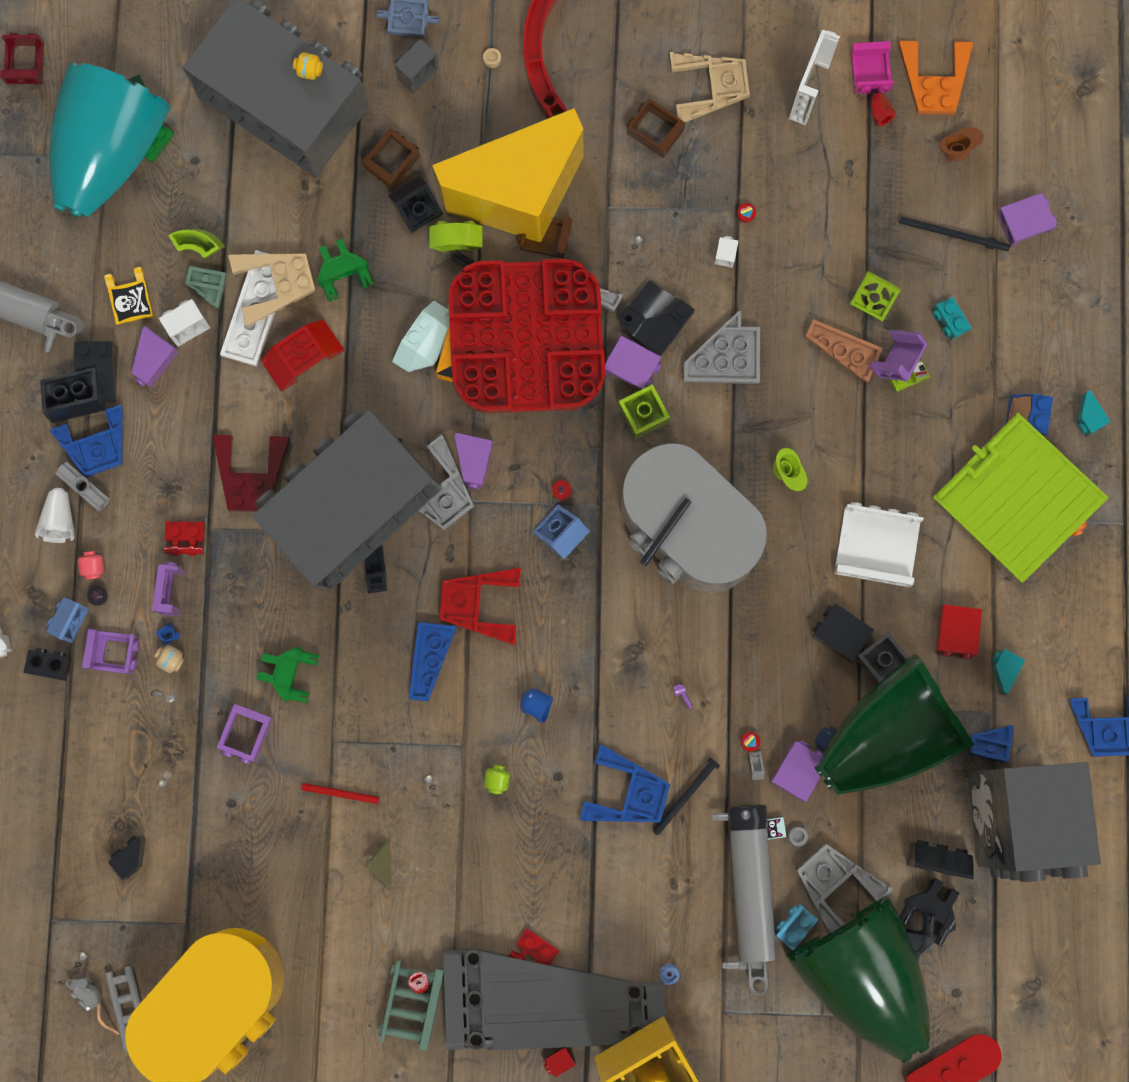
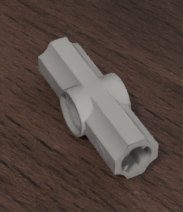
[56,462,110,511]

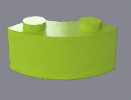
[429,221,483,252]
[168,229,225,258]

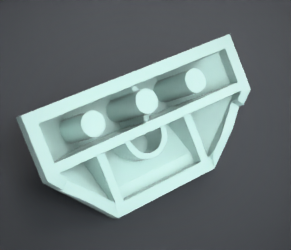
[392,301,449,372]

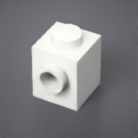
[714,236,738,268]

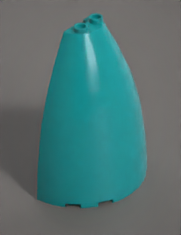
[49,63,171,217]

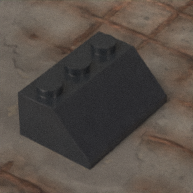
[40,367,106,423]
[907,839,974,880]

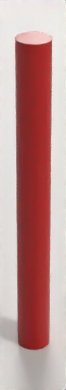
[301,783,380,804]

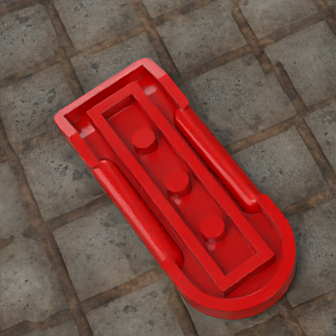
[904,1034,1002,1082]

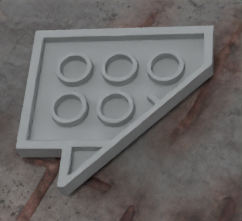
[684,311,760,384]

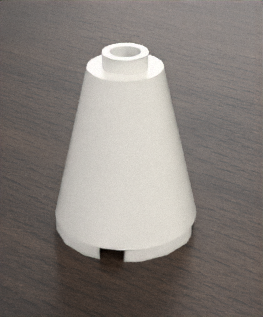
[35,488,75,543]

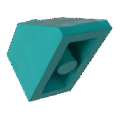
[1076,390,1111,437]
[992,649,1025,695]

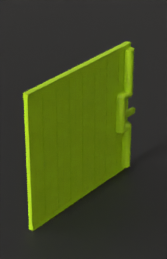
[933,413,1109,583]

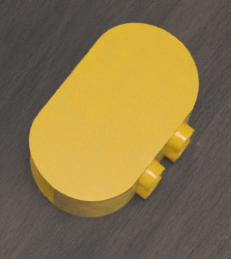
[125,928,284,1082]

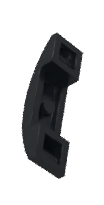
[365,544,388,594]

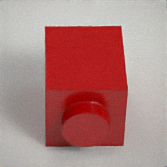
[544,1047,576,1078]

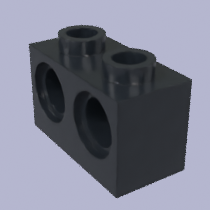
[23,647,72,681]

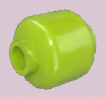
[483,764,510,794]

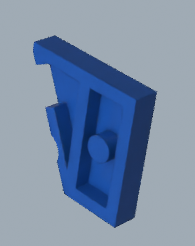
[968,725,1014,763]

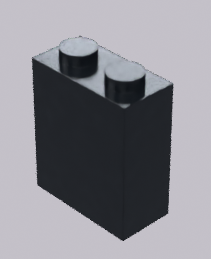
[812,604,874,663]

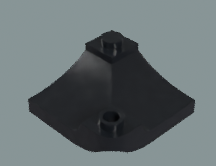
[619,280,695,356]

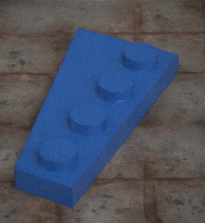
[409,622,457,702]

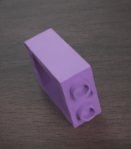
[217,704,273,764]

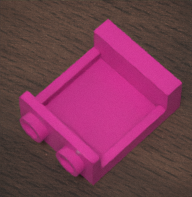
[851,41,894,94]

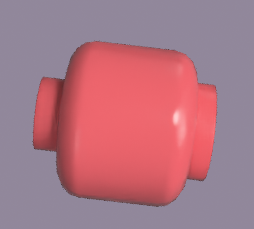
[77,551,104,579]

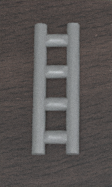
[105,965,141,1052]

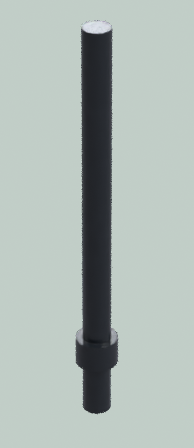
[899,216,1011,252]

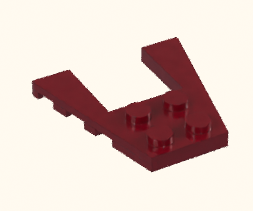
[213,435,290,512]

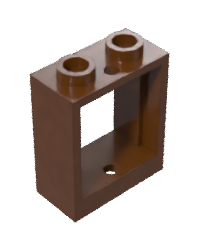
[627,98,686,158]
[362,128,420,190]

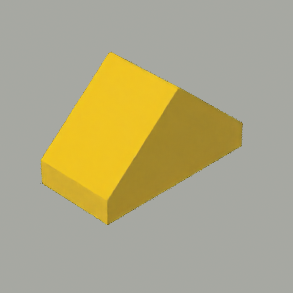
[432,108,584,242]

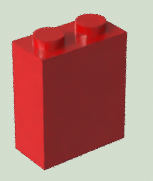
[935,604,982,659]

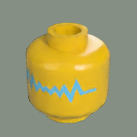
[293,52,323,80]

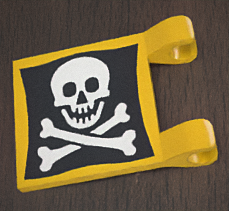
[104,267,153,325]

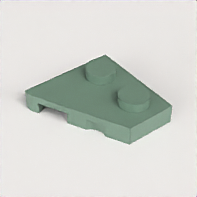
[185,266,227,309]

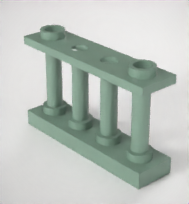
[378,959,444,1051]

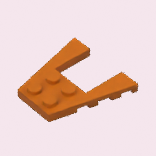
[898,41,973,115]

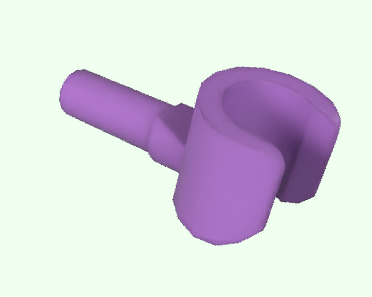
[673,684,693,709]

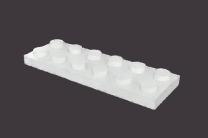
[220,250,278,367]

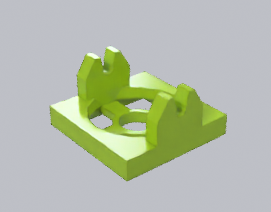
[850,271,901,322]

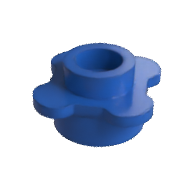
[157,623,180,646]

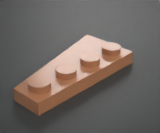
[805,319,883,384]

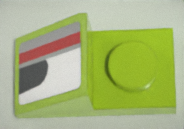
[889,360,930,393]

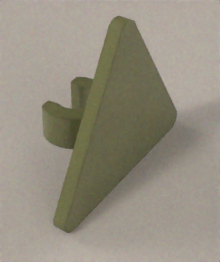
[365,842,391,886]

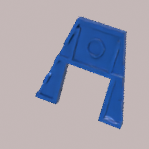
[580,744,671,822]

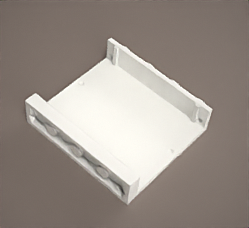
[789,30,840,126]
[834,502,924,588]

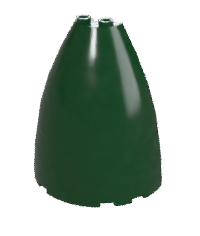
[814,654,975,795]
[786,895,931,1063]

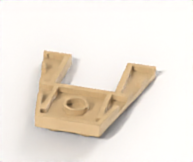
[670,52,750,122]
[228,254,316,328]

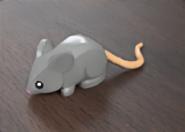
[65,977,120,1035]

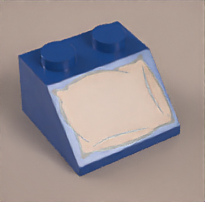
[1005,394,1053,436]

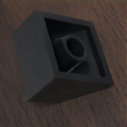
[388,176,443,233]

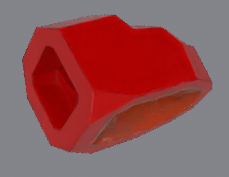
[871,92,896,126]

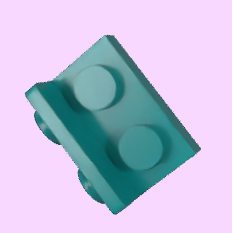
[932,297,972,341]

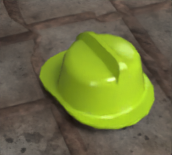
[772,448,808,491]

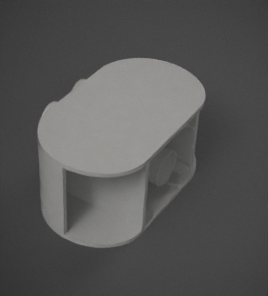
[621,444,766,593]

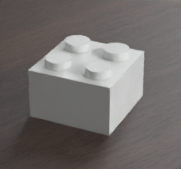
[159,299,210,347]

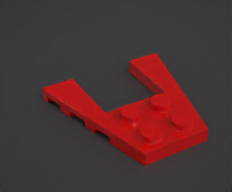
[439,568,521,645]

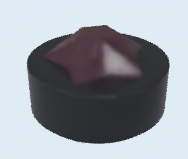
[87,586,108,606]

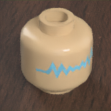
[154,645,184,673]

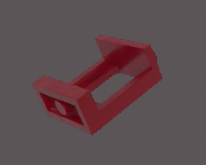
[0,33,44,85]

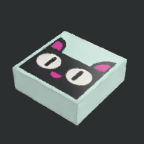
[767,817,786,839]

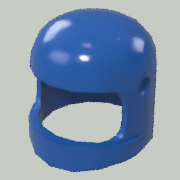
[520,688,553,723]

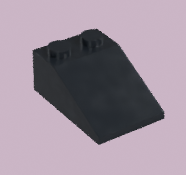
[74,341,118,402]

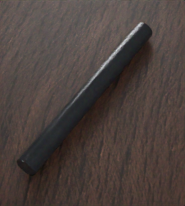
[640,498,692,567]

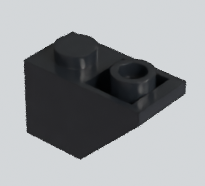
[108,836,145,880]

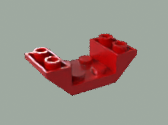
[261,319,345,392]

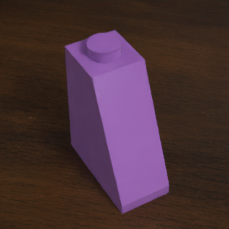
[132,326,178,388]
[455,433,493,490]

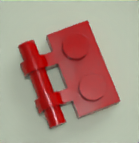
[164,521,205,556]
[509,928,559,966]

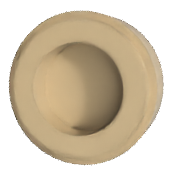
[483,48,501,68]

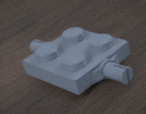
[376,0,440,38]

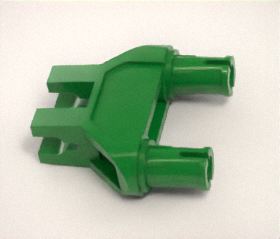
[317,238,374,302]
[256,647,320,704]

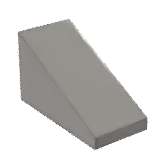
[749,751,765,780]

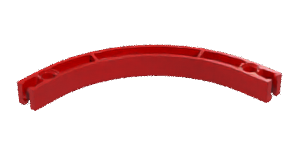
[523,0,568,119]

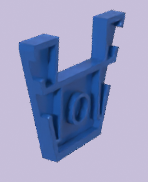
[50,405,123,477]
[1069,697,1129,757]

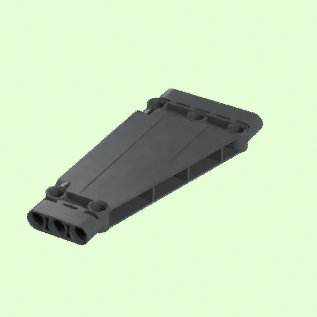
[443,948,666,1050]

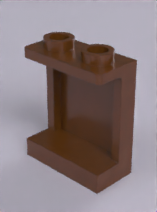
[517,217,572,259]

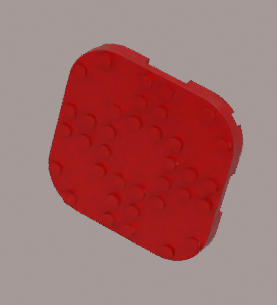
[448,259,605,413]

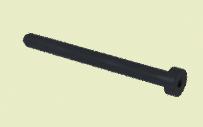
[653,757,720,835]

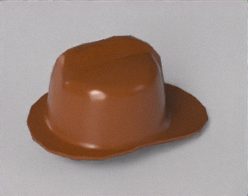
[940,127,984,161]

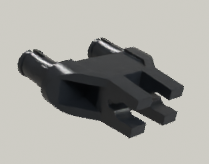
[899,878,960,947]
[895,909,937,962]

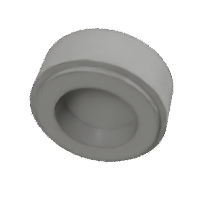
[788,827,808,846]

